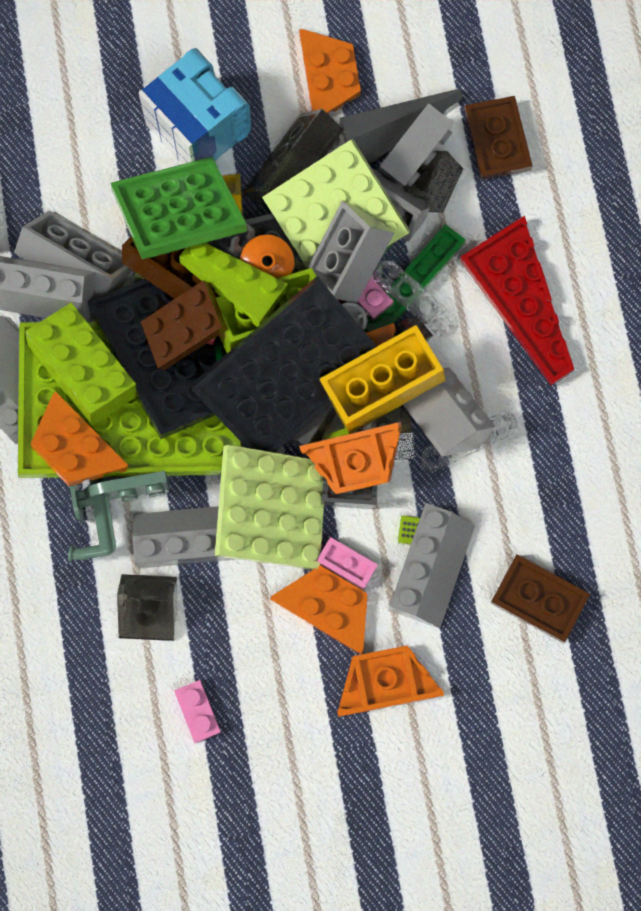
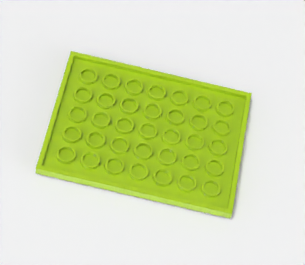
[18,322,241,478]

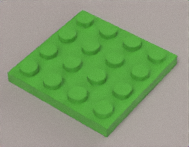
[110,157,247,260]

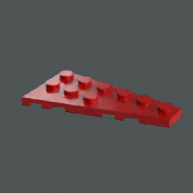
[460,215,574,386]

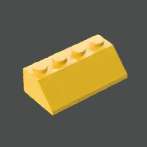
[320,325,445,434]

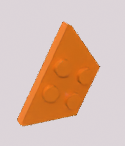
[299,29,361,124]
[31,392,128,486]
[299,422,402,494]
[270,565,368,655]
[337,645,444,717]

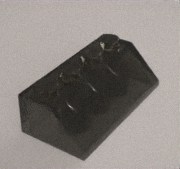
[242,109,344,210]

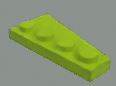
[179,243,288,327]

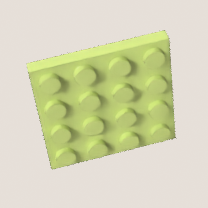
[262,139,410,268]
[215,445,326,570]

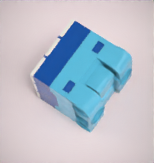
[138,48,251,164]

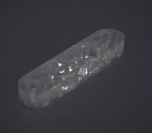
[372,260,459,337]
[421,411,518,472]

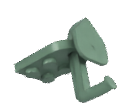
[68,471,170,562]

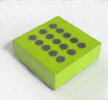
[397,515,420,545]

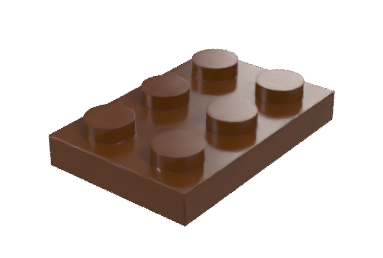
[464,96,533,180]
[141,280,228,370]
[490,554,590,643]

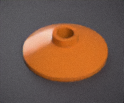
[240,235,294,279]

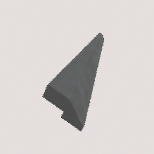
[339,88,463,165]

